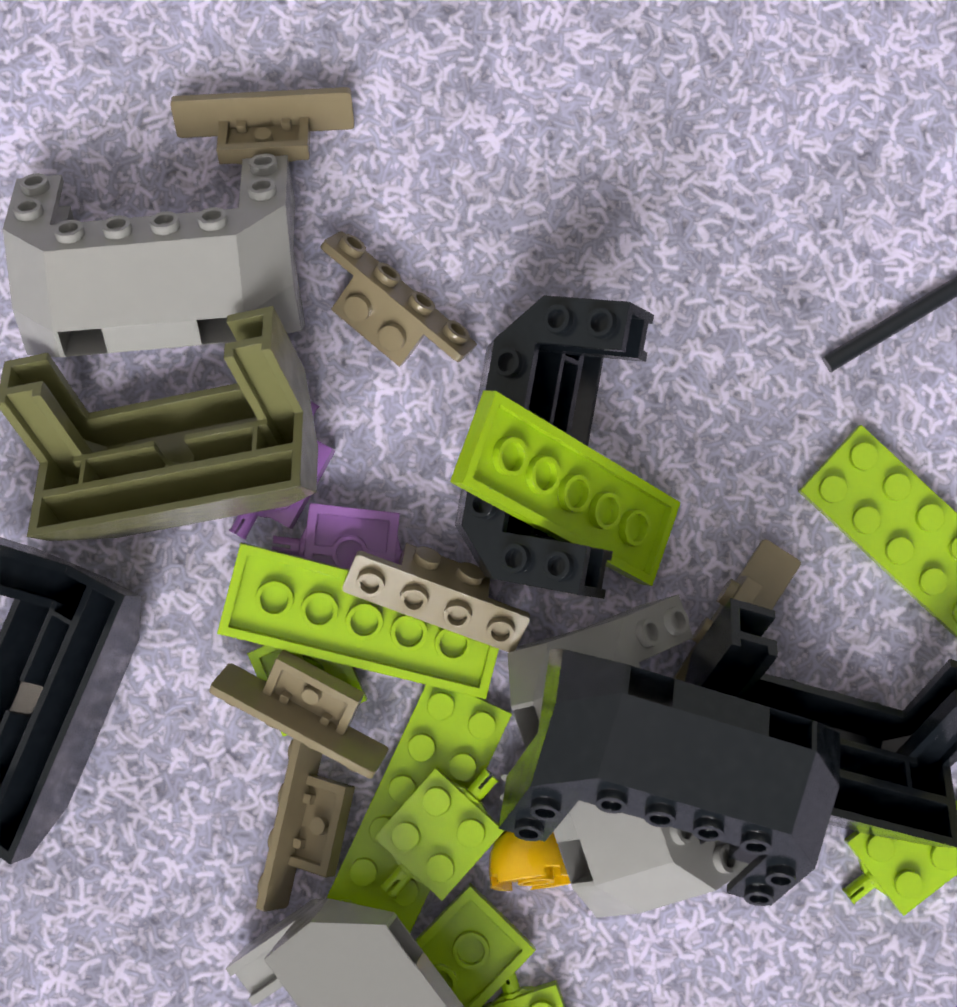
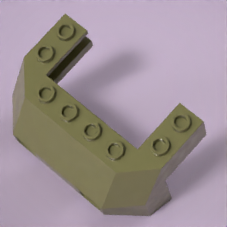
[0,306,318,541]

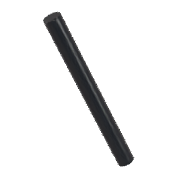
[822,276,957,372]

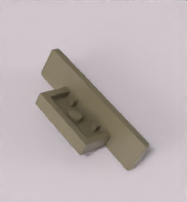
[170,87,354,165]
[320,231,477,367]
[673,539,801,682]
[342,543,530,652]
[209,650,389,779]
[256,738,355,912]

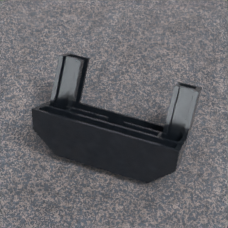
[455,295,654,599]
[0,537,142,864]
[685,598,957,848]
[498,649,840,906]

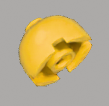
[489,831,571,891]

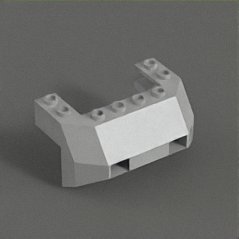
[3,154,305,357]
[507,594,749,918]
[226,898,464,1007]

